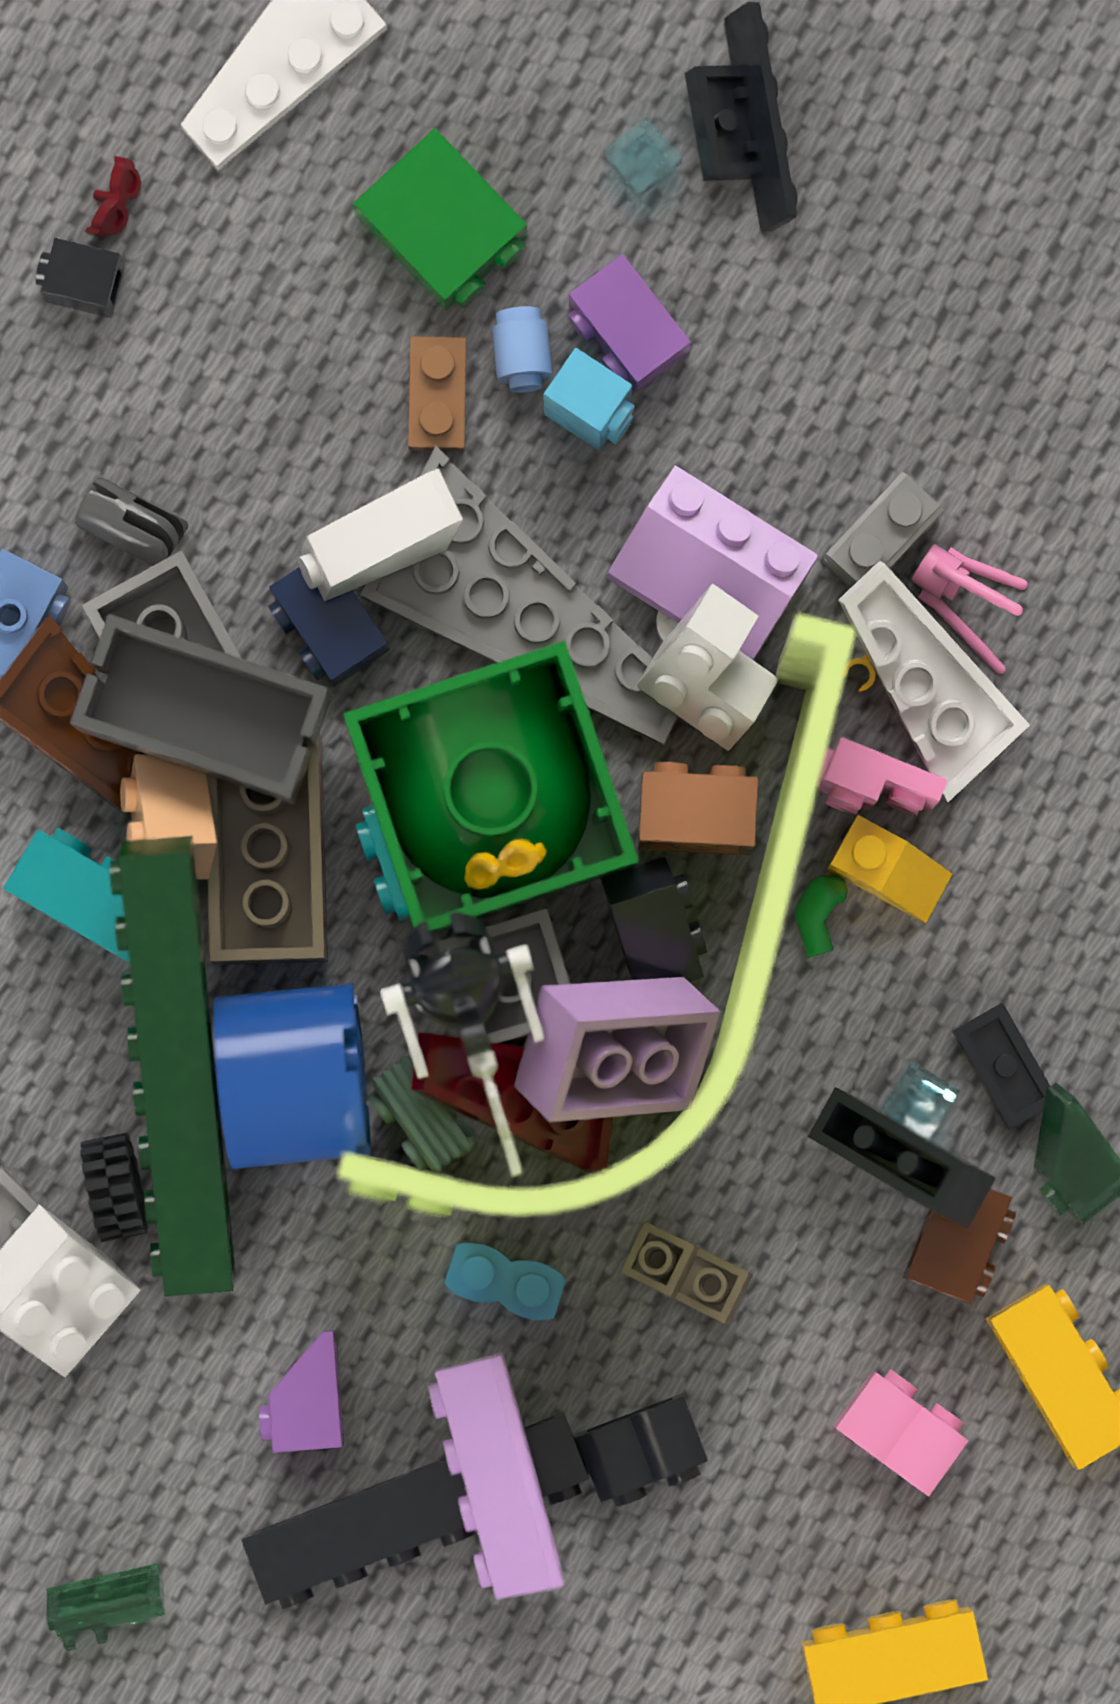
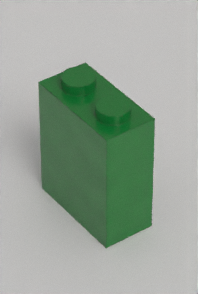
[353,128,527,311]

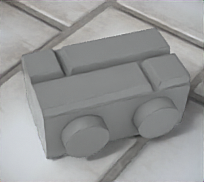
[822,472,944,588]

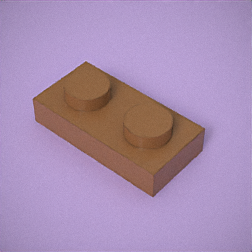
[408,336,467,451]

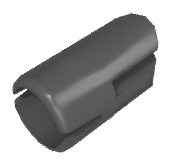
[75,477,188,566]

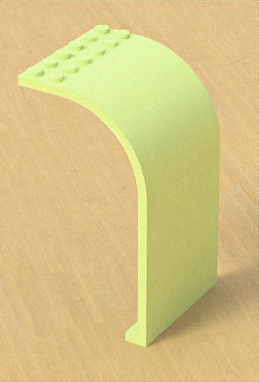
[338,614,857,1216]

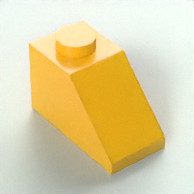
[826,815,953,924]

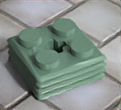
[368,1056,479,1171]

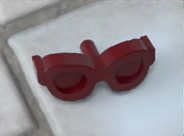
[85,156,141,238]

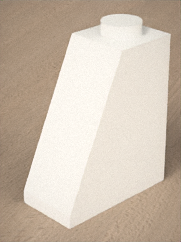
[298,468,463,602]

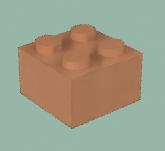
[637,762,758,855]

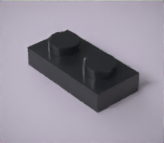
[951,1002,1059,1130]

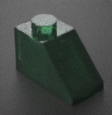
[1033,1082,1120,1225]

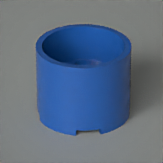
[214,983,371,1169]

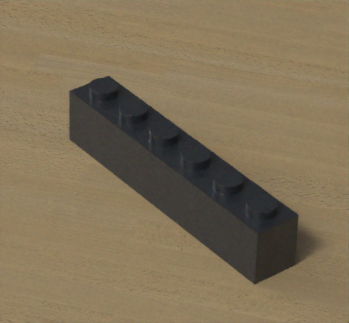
[241,1412,589,1609]

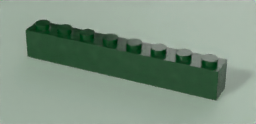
[109,836,236,1297]

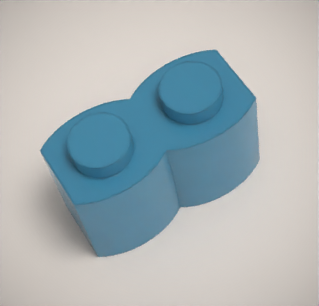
[444,1242,566,1320]

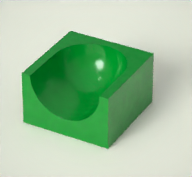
[343,641,639,935]

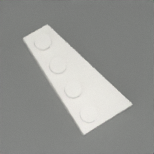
[181,0,387,170]
[838,561,1030,802]

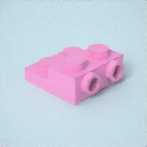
[817,737,948,816]

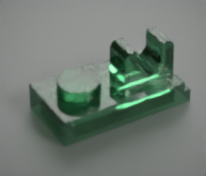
[47,1563,165,1651]

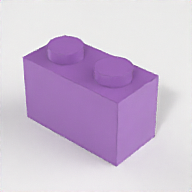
[567,254,691,392]

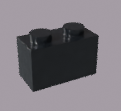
[600,857,708,982]

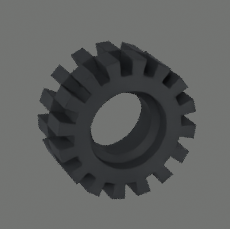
[80,1132,148,1243]

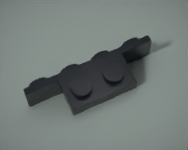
[684,2,797,232]

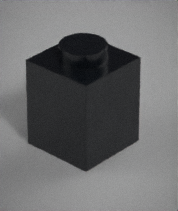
[35,238,125,318]

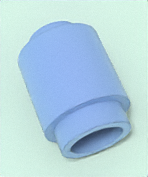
[492,306,553,393]

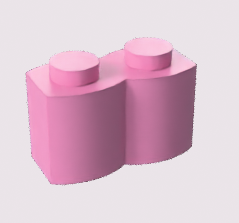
[832,1369,969,1497]

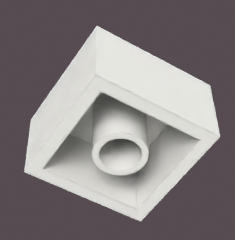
[0,1205,141,1377]

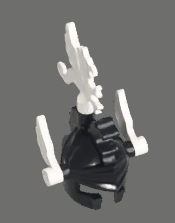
[380,911,545,1176]

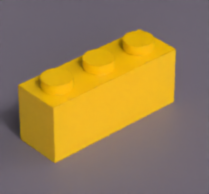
[985,1284,1120,1470]
[801,1599,988,1704]

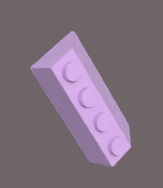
[428,1352,564,1599]

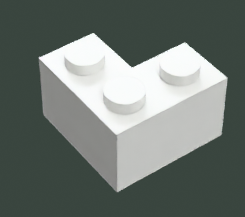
[636,583,779,751]

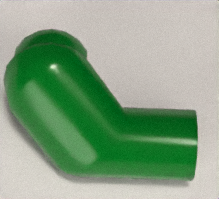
[794,875,848,958]

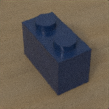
[267,567,390,687]

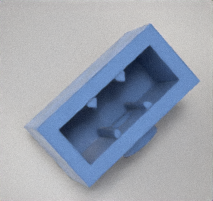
[0,548,71,677]

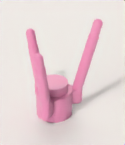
[911,544,1028,675]

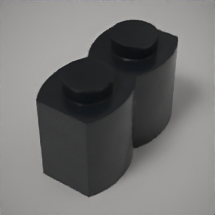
[576,1393,708,1507]

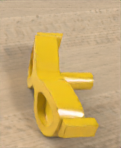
[464,839,547,890]

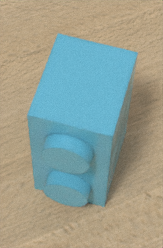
[544,347,635,452]

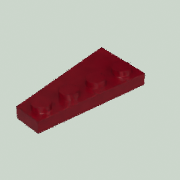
[411,1032,613,1175]

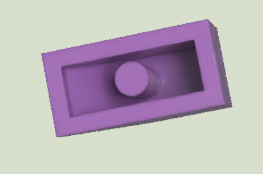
[259,1330,344,1453]

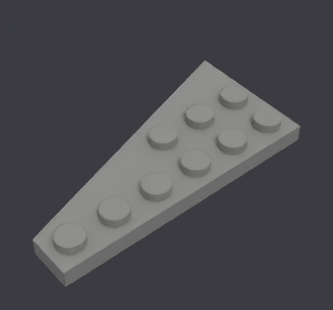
[361,446,678,746]

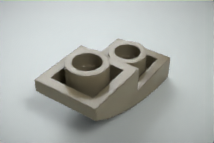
[620,1221,753,1326]

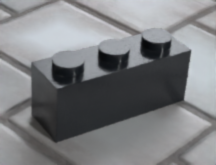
[807,1087,996,1228]

